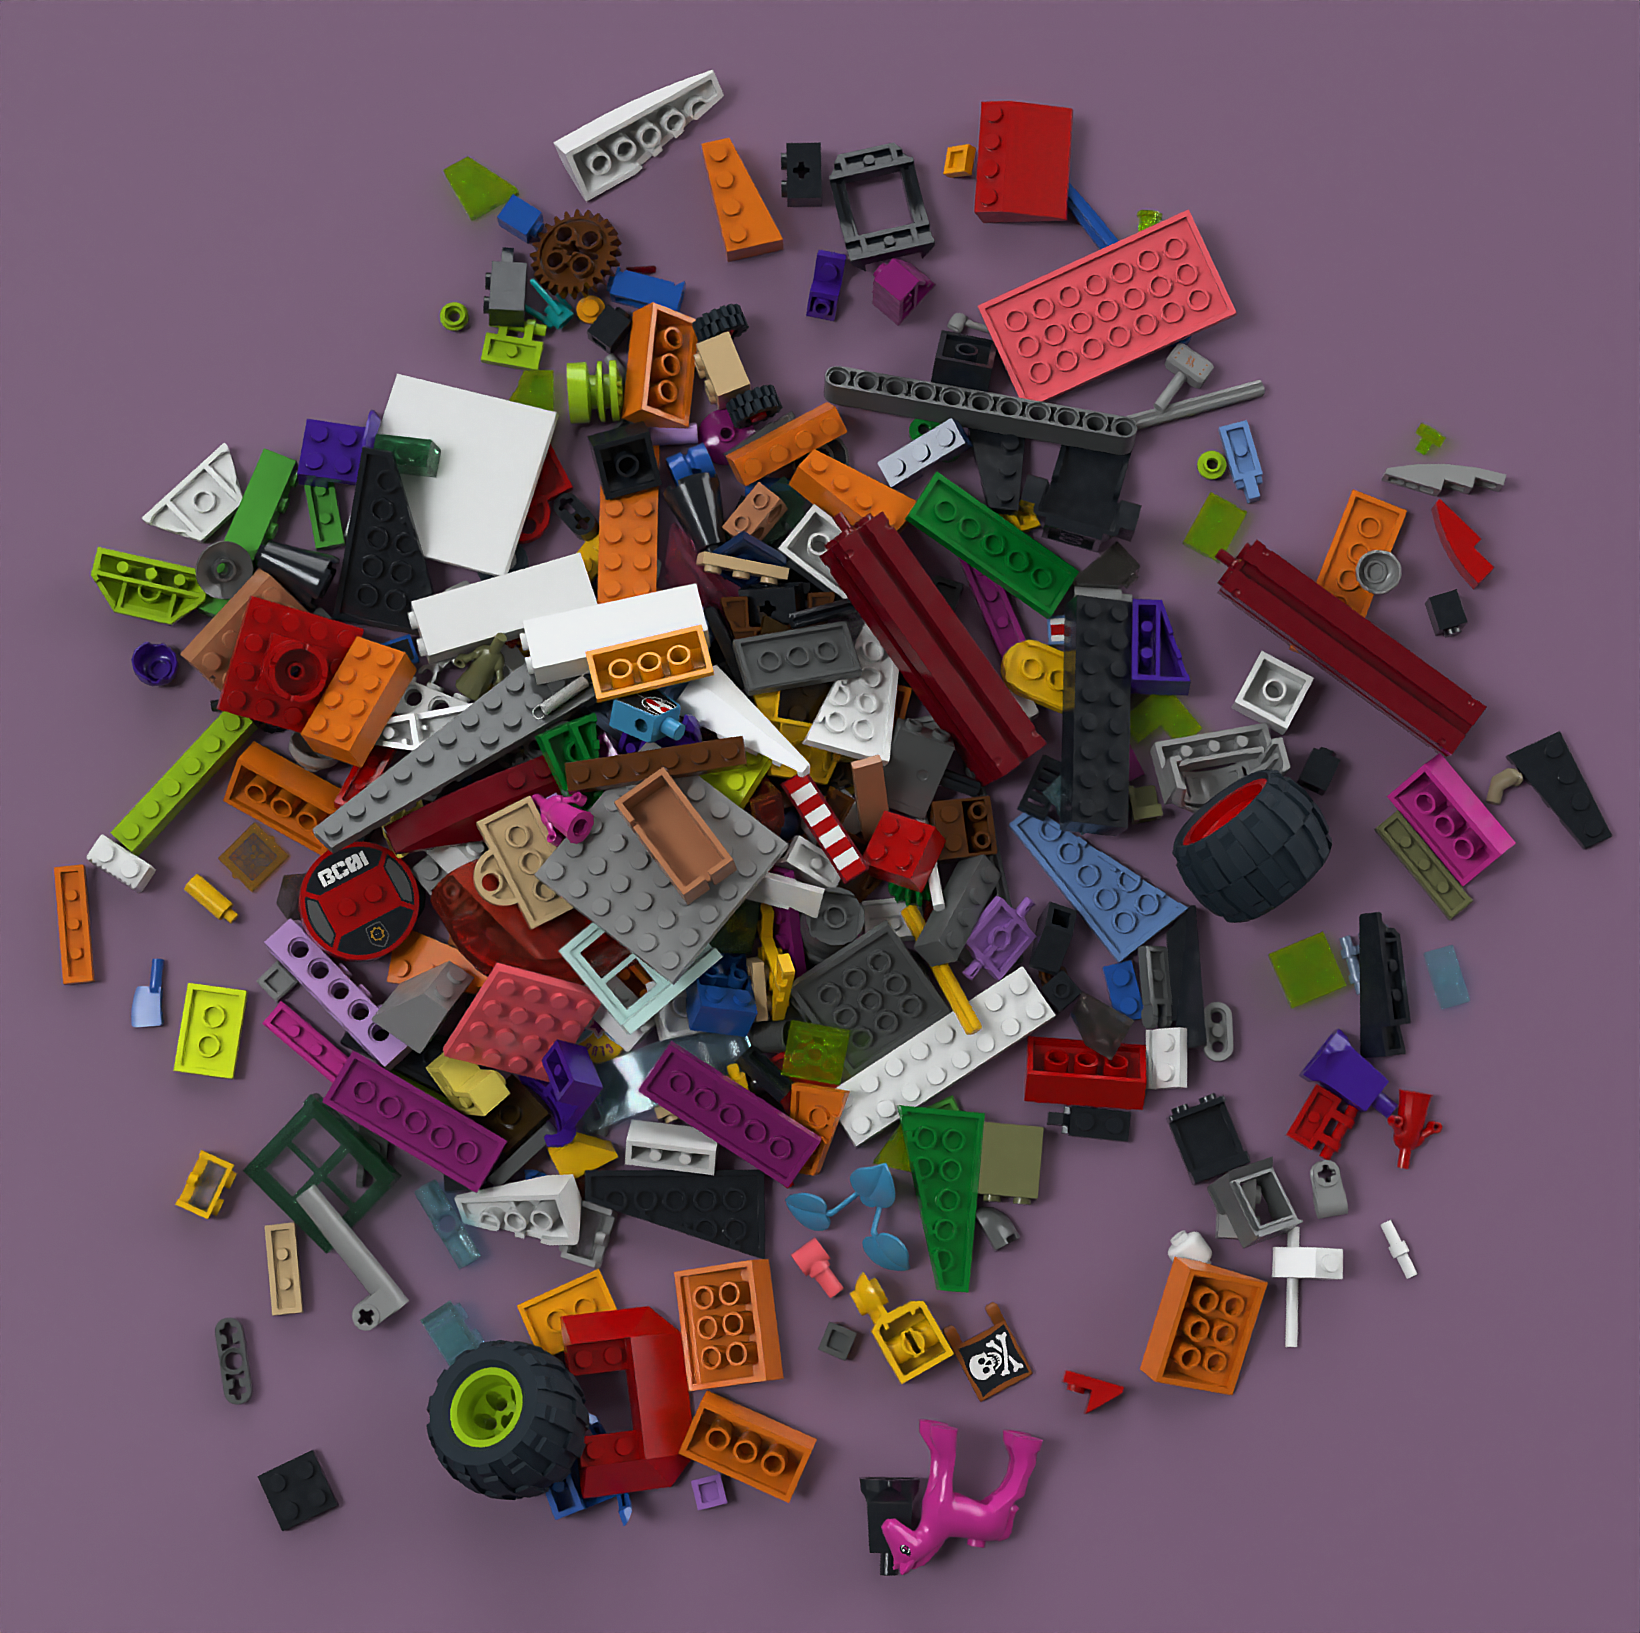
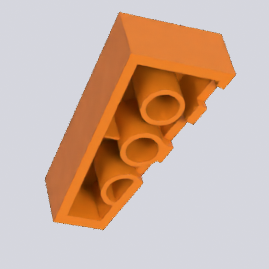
[701,138,784,262]
[788,449,916,534]

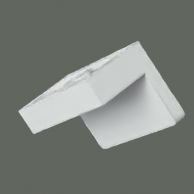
[774,835,841,889]

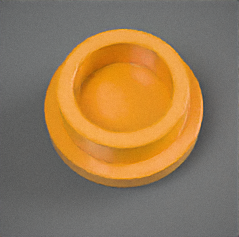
[576,295,605,324]

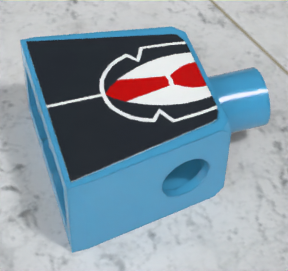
[609,689,685,743]

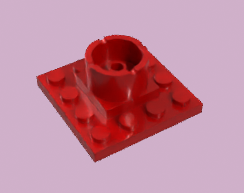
[216,595,364,733]

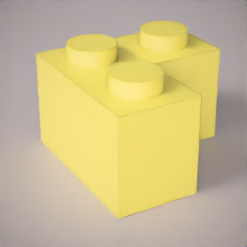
[426,1052,510,1116]

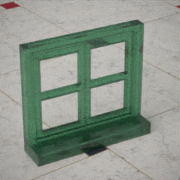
[243,1093,402,1254]

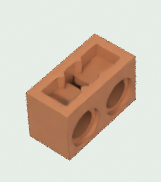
[722,482,788,541]

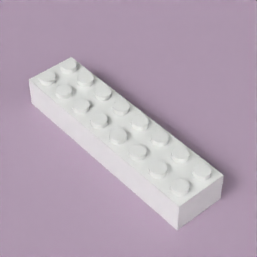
[835,966,1056,1148]

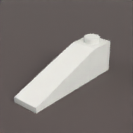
[454,1174,582,1245]

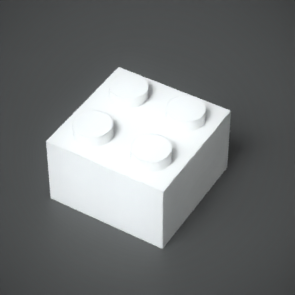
[1231,651,1314,735]

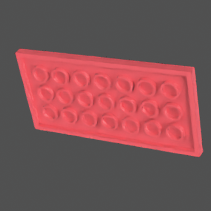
[978,209,1237,402]

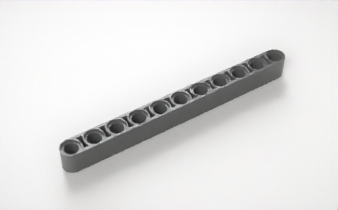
[824,366,1137,455]

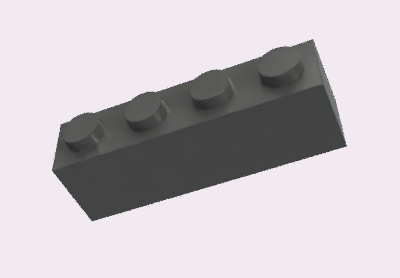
[914,854,1001,967]

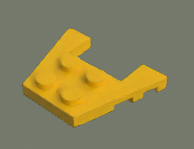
[753,690,841,785]
[756,901,795,1021]

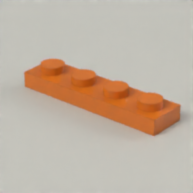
[54,864,95,985]

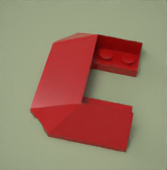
[560,1306,692,1499]

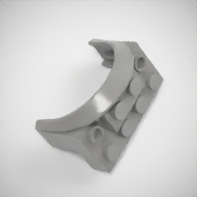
[1150,723,1290,813]

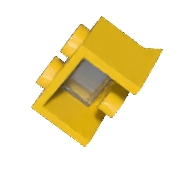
[175,1150,237,1220]

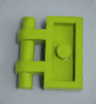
[481,319,547,373]

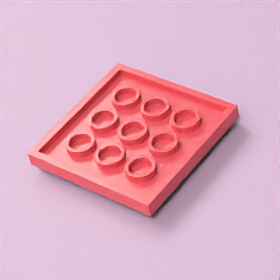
[443,963,601,1082]

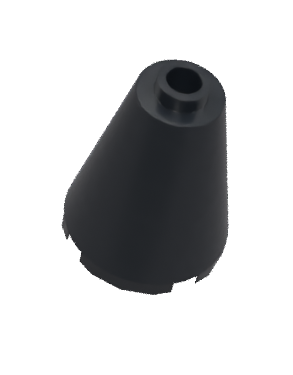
[663,472,726,553]
[254,541,340,611]

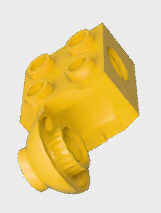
[849,1272,954,1384]

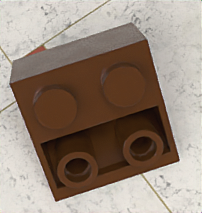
[927,796,998,865]

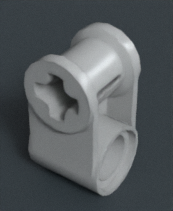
[1310,1160,1348,1219]

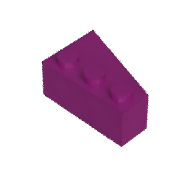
[872,258,936,326]

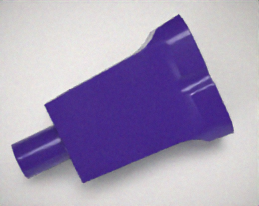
[1299,1029,1398,1118]

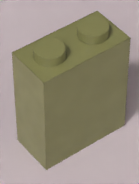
[978,1122,1044,1205]

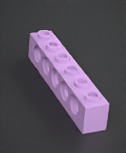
[264,918,413,1072]

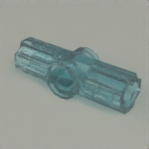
[413,1179,482,1270]

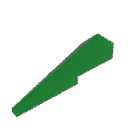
[534,713,604,811]

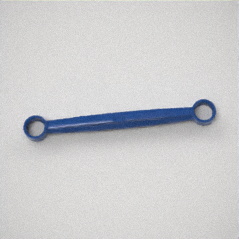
[1067,174,1192,348]

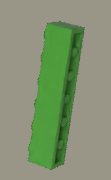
[196,448,299,618]

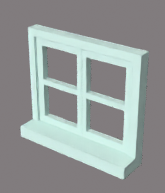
[558,922,723,1035]

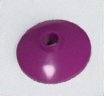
[698,409,755,466]

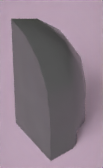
[976,1207,1020,1252]

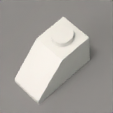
[1272,1247,1343,1280]

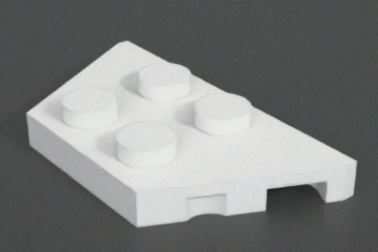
[142,443,243,543]

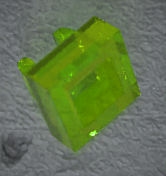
[1415,422,1447,455]

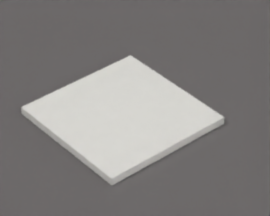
[344,374,559,577]

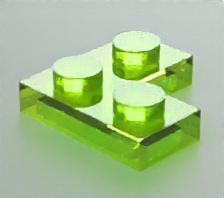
[1130,694,1203,744]

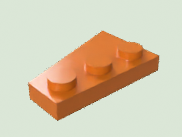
[790,1082,850,1176]

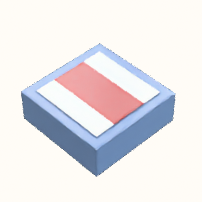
[1046,615,1065,647]

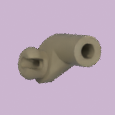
[1485,768,1523,805]

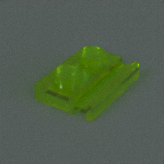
[1182,492,1247,564]

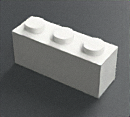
[625,1119,719,1175]

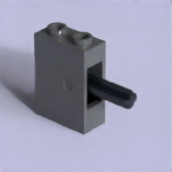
[883,718,981,820]

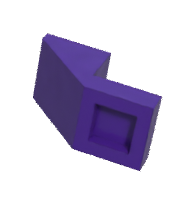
[806,250,847,321]

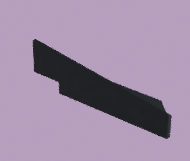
[1166,905,1207,1049]
[1359,912,1411,1058]

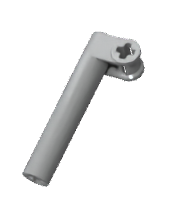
[296,1184,409,1331]

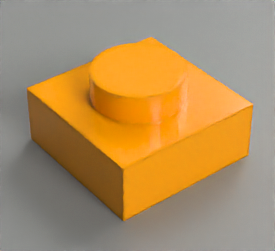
[943,144,976,178]

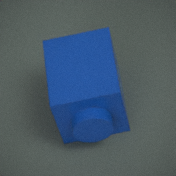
[497,194,544,244]

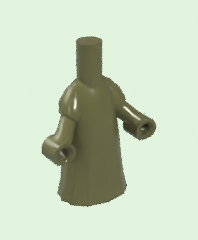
[454,633,507,701]

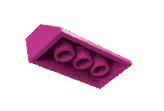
[1387,753,1516,887]

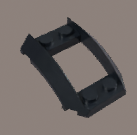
[829,142,935,271]

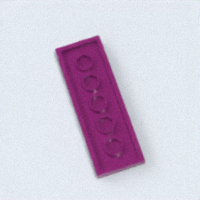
[637,1041,821,1188]
[322,1050,508,1193]

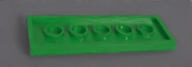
[905,471,1079,619]

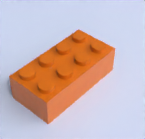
[301,636,417,768]

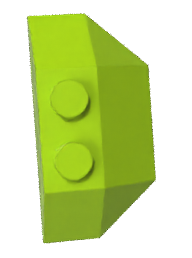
[91,547,207,625]

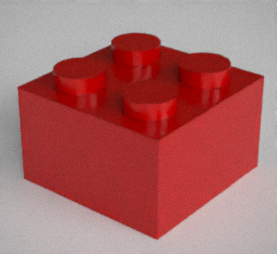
[862,810,946,893]

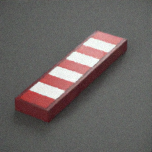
[780,774,870,885]

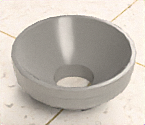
[288,732,339,772]

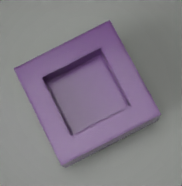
[691,1473,728,1511]

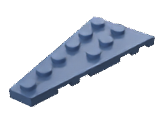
[1008,813,1188,963]

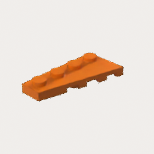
[387,930,495,995]

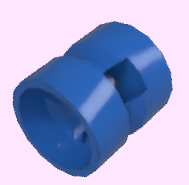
[665,443,716,487]

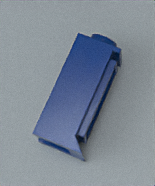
[606,267,686,312]

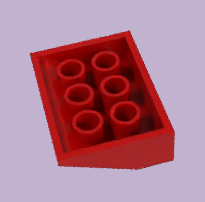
[974,101,1073,223]

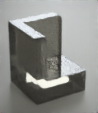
[276,873,306,921]

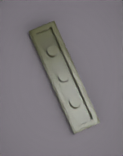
[1374,810,1473,920]

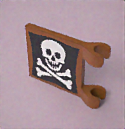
[943,1302,1033,1402]

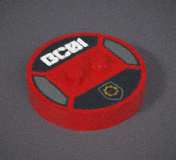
[298,842,419,962]

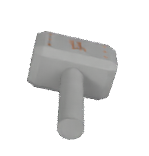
[1153,343,1214,412]

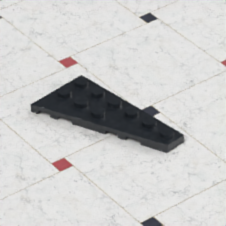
[584,1170,765,1259]

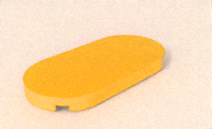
[1001,640,1064,714]

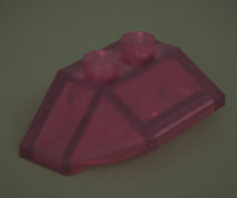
[664,522,732,621]

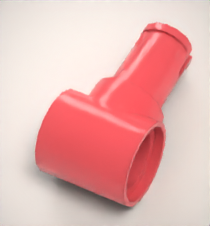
[791,1237,844,1298]

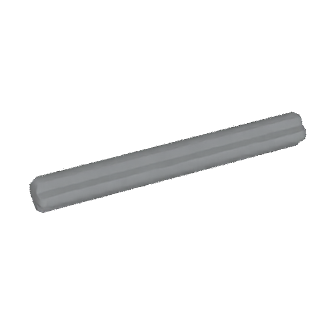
[1126,380,1265,430]

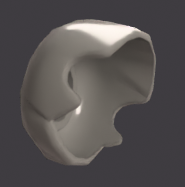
[1355,550,1402,594]

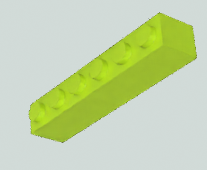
[110,711,258,857]

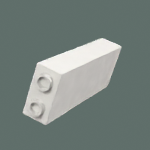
[407,552,598,664]
[519,583,710,685]

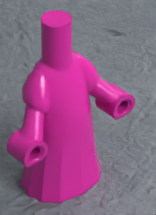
[531,792,594,846]

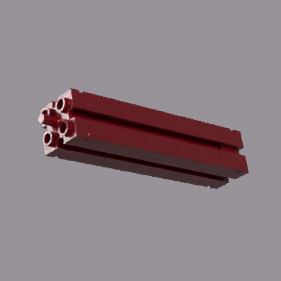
[819,511,1047,787]
[1215,539,1487,758]

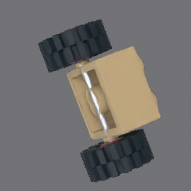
[692,304,783,429]

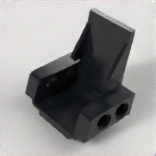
[1018,444,1142,553]

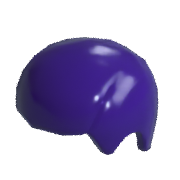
[131,642,179,686]

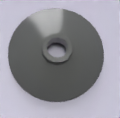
[195,541,253,599]

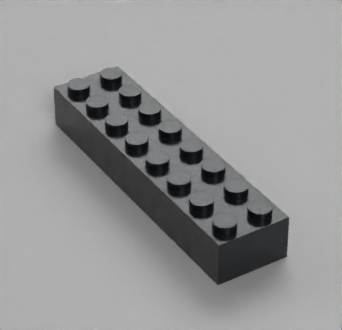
[1060,595,1132,837]

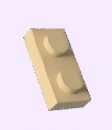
[746,957,772,1022]

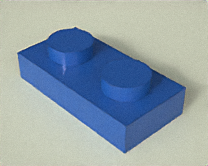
[1102,960,1144,1025]

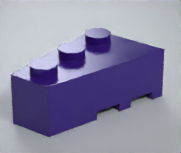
[1130,599,1191,696]

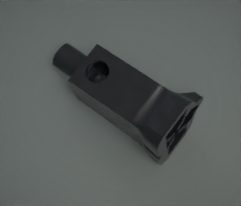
[859,1477,920,1576]

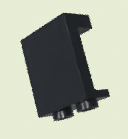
[1166,1093,1251,1185]

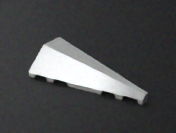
[676,665,810,777]
[375,703,473,751]

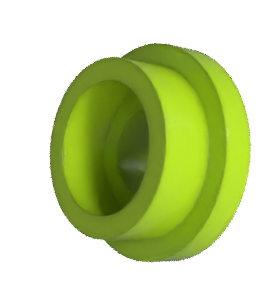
[440,302,469,331]
[1197,451,1226,480]

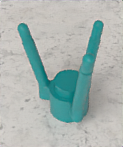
[525,279,574,330]

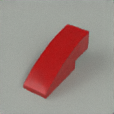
[1431,499,1495,590]

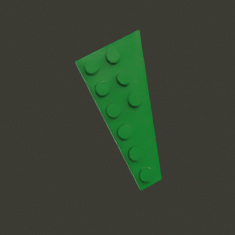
[897,1105,985,1293]

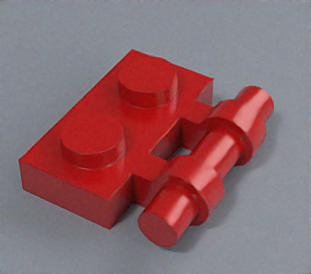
[1285,1084,1359,1160]

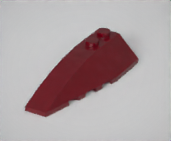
[383,755,562,855]

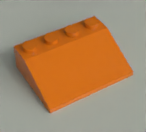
[1140,1257,1268,1395]
[674,1259,784,1391]

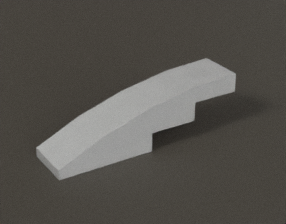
[1381,464,1506,497]

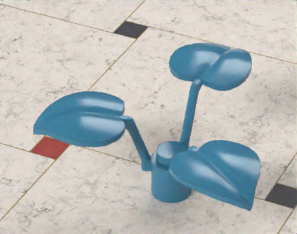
[785,1163,910,1271]

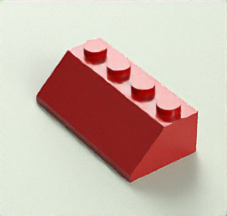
[1024,1036,1147,1110]

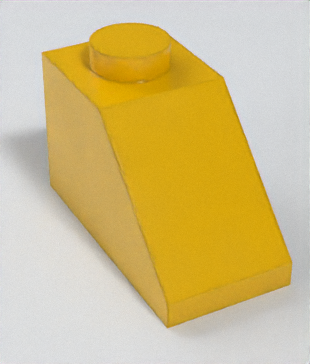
[546,1132,618,1179]

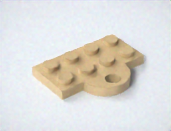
[473,796,574,930]

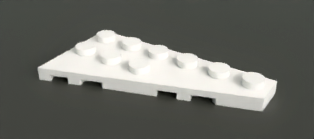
[802,623,899,766]

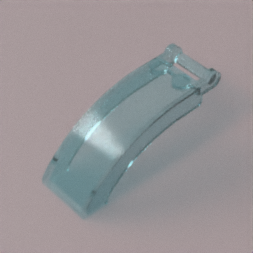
[582,1032,751,1135]

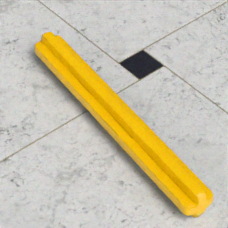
[901,905,982,1035]

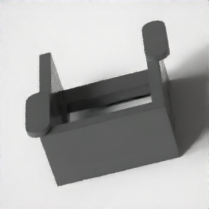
[1207,1156,1303,1248]

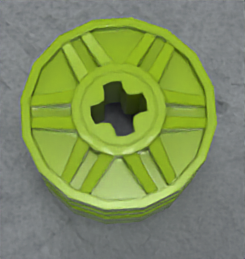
[567,360,624,424]

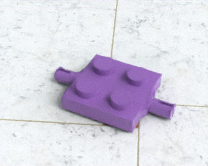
[962,896,1037,980]

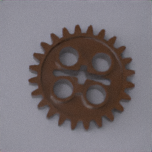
[530,209,622,300]

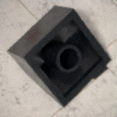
[931,330,997,392]
[587,421,662,500]

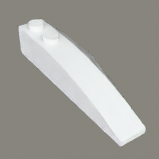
[553,70,724,202]

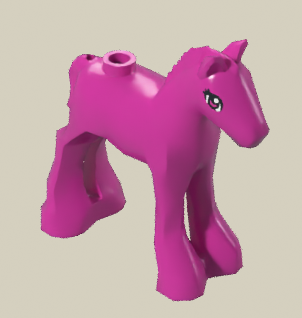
[881,1419,1043,1575]

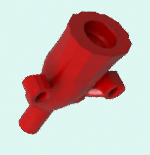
[1387,1089,1442,1169]

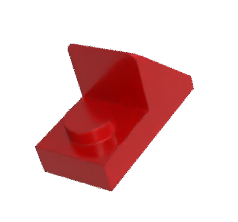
[1061,1370,1124,1414]

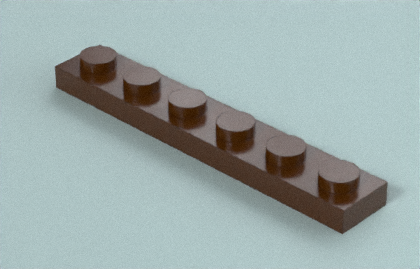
[565,735,748,795]

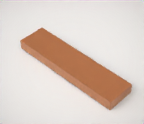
[851,755,889,842]

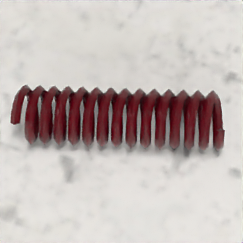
[626,265,656,274]

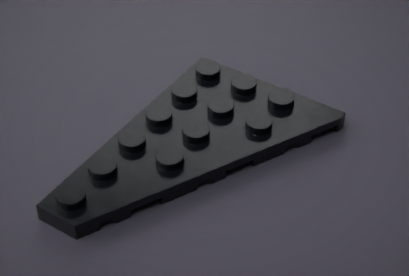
[333,446,435,636]

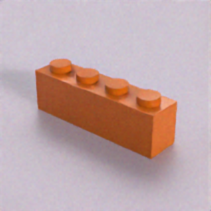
[726,402,847,486]

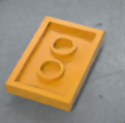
[517,1268,617,1355]

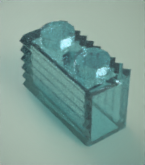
[420,1300,485,1366]

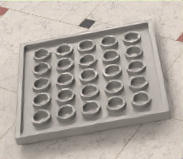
[534,742,789,985]

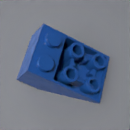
[686,944,758,1037]

